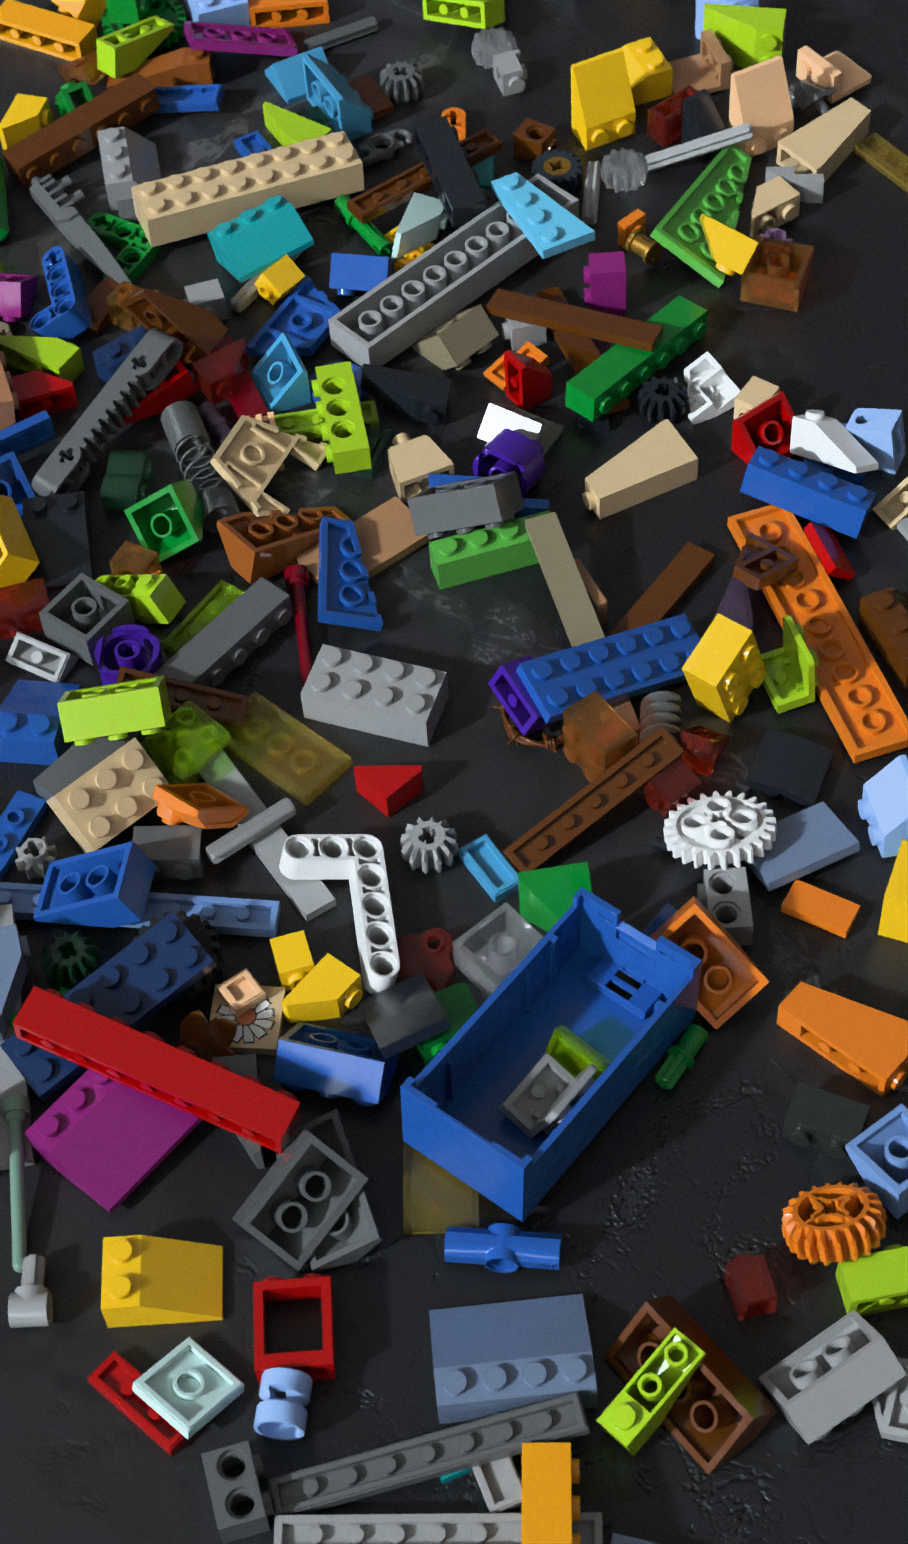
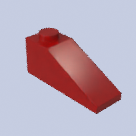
[116,361,199,428]

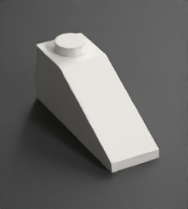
[790,409,879,473]

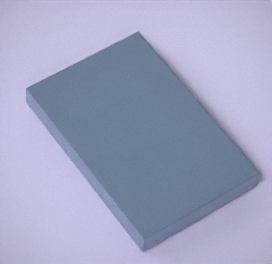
[743,801,860,892]

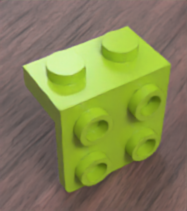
[761,615,819,714]

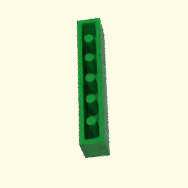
[565,295,708,422]

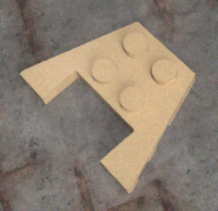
[210,415,327,516]

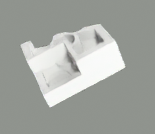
[683,351,741,425]

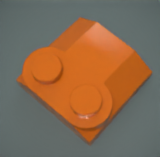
[153,783,250,829]

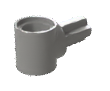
[8,1254,53,1328]

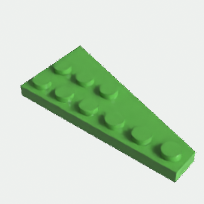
[650,145,752,288]

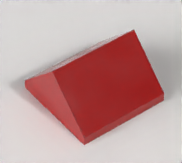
[731,391,795,464]

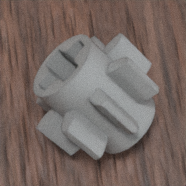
[15,837,59,880]

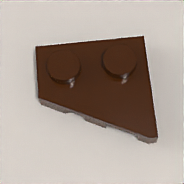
[732,532,799,591]

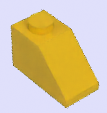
[0,93,53,150]
[281,953,363,1024]

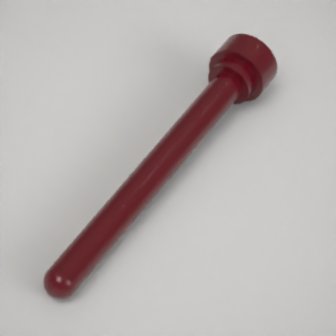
[284,564,313,688]

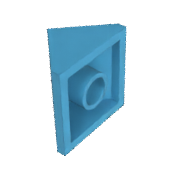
[265,46,329,105]
[250,332,312,414]

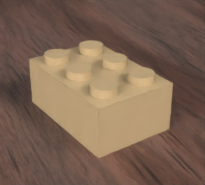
[46,738,169,853]

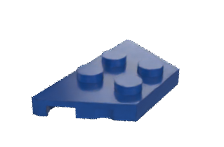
[246,276,341,356]

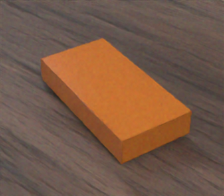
[781,879,861,939]

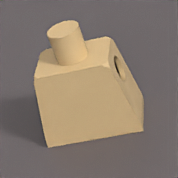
[388,433,454,503]

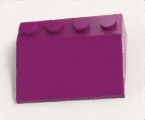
[24,1069,202,1214]

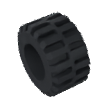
[132,911,224,1009]

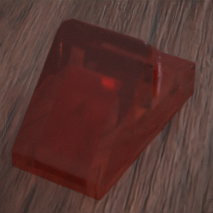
[678,725,731,776]

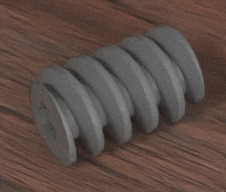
[639,691,682,764]

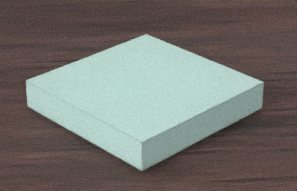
[132,1337,245,1440]

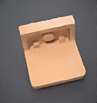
[796,45,871,104]

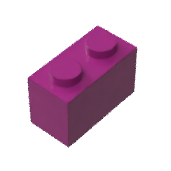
[583,251,626,316]

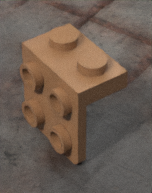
[669,29,734,100]

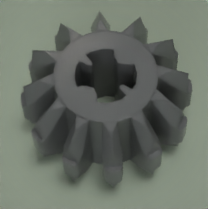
[379,60,425,104]

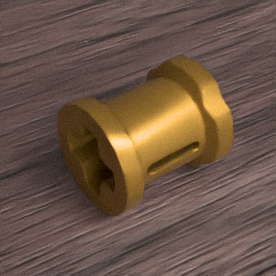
[625,229,663,265]

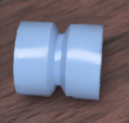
[253,1367,313,1441]

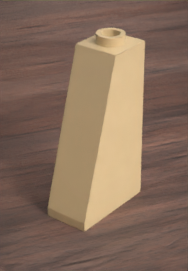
[776,97,871,183]
[582,419,698,520]

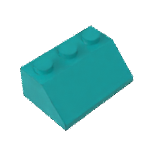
[207,195,315,283]

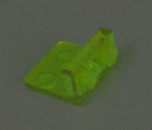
[141,701,232,784]

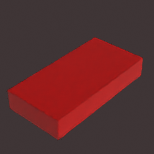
[804,522,856,581]

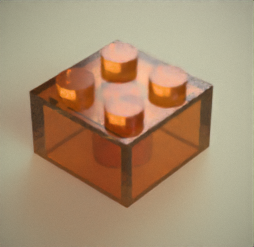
[740,236,814,312]
[562,691,638,782]

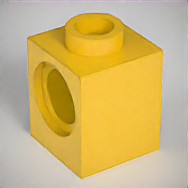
[254,254,305,306]
[269,930,314,991]

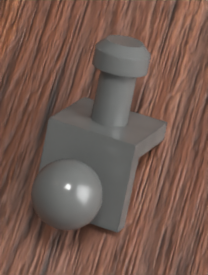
[789,77,837,116]

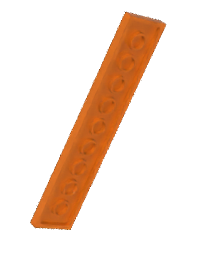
[727,505,908,764]

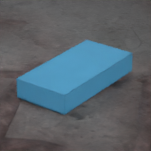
[458,834,518,904]

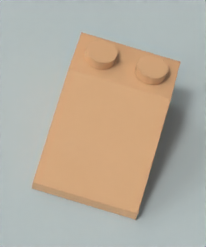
[728,55,794,157]

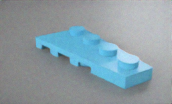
[491,172,595,259]

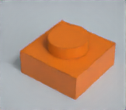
[617,208,646,249]

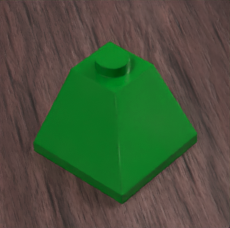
[517,862,592,932]

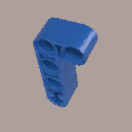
[30,246,92,342]

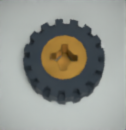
[532,149,582,196]

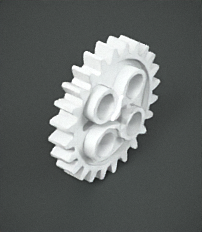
[663,791,777,871]

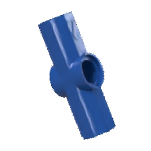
[444,1223,562,1273]

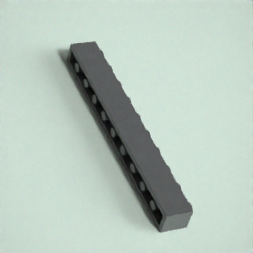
[33,577,293,808]

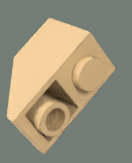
[750,176,801,239]

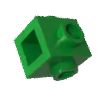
[55,80,95,117]

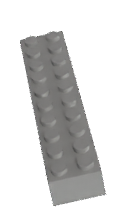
[328,174,579,367]

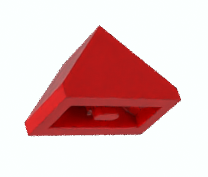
[354,765,424,818]

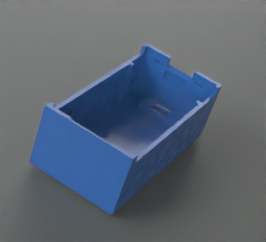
[400,887,702,1222]

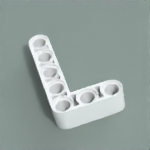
[279,834,400,995]

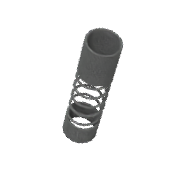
[160,401,240,533]

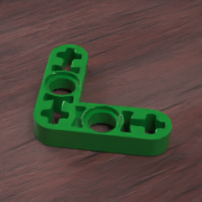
[88,212,162,284]

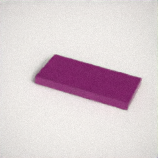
[184,21,298,57]

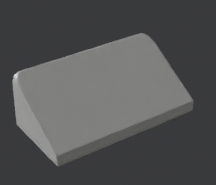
[5,632,79,683]

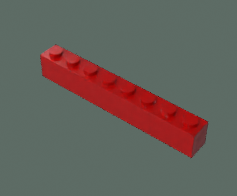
[12,986,301,1154]

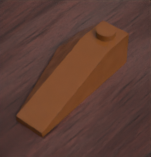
[107,47,216,90]
[217,506,354,584]

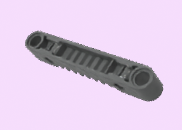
[32,328,183,496]

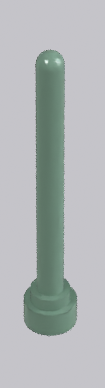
[0,1095,30,1273]

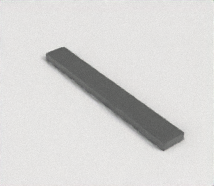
[268,1391,590,1515]

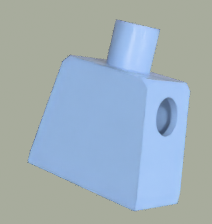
[841,408,906,474]

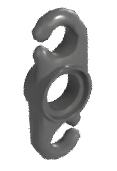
[355,128,414,166]

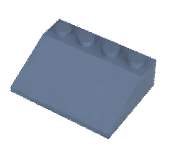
[429,1294,597,1424]

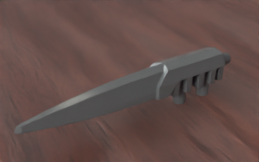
[29,174,134,290]

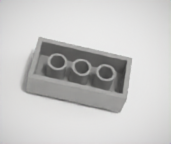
[300,644,449,747]

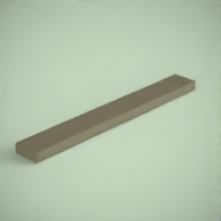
[525,512,640,742]

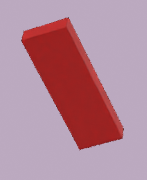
[87,1350,187,1457]

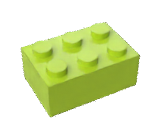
[57,675,172,746]

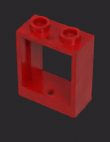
[253,1273,337,1385]

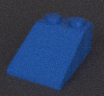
[0,680,82,765]
[33,841,156,928]

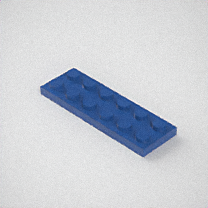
[516,613,701,724]

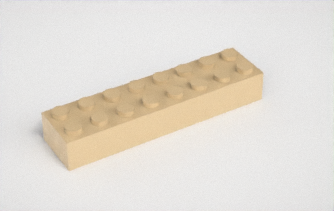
[131,131,365,247]

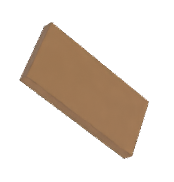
[296,496,433,585]

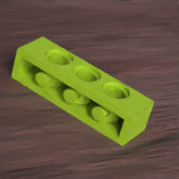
[311,361,372,475]

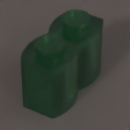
[101,450,155,511]

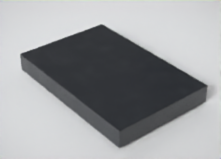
[358,972,451,1060]

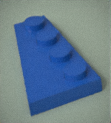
[318,516,383,631]

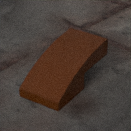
[85,277,131,335]

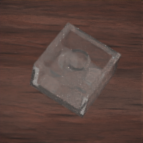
[452,902,543,997]

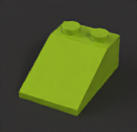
[703,3,786,69]

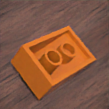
[649,896,770,1030]

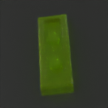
[162,580,244,654]

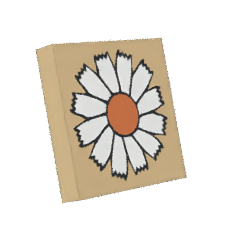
[210,984,287,1055]

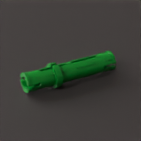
[334,194,394,257]

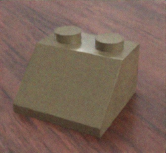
[411,304,499,371]

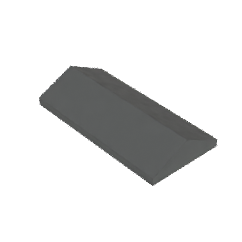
[275,1109,382,1273]

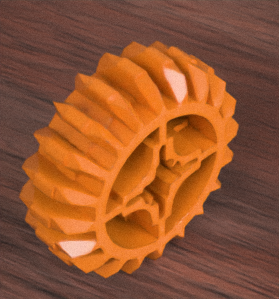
[781,1181,887,1266]

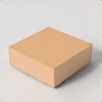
[217,968,267,1017]

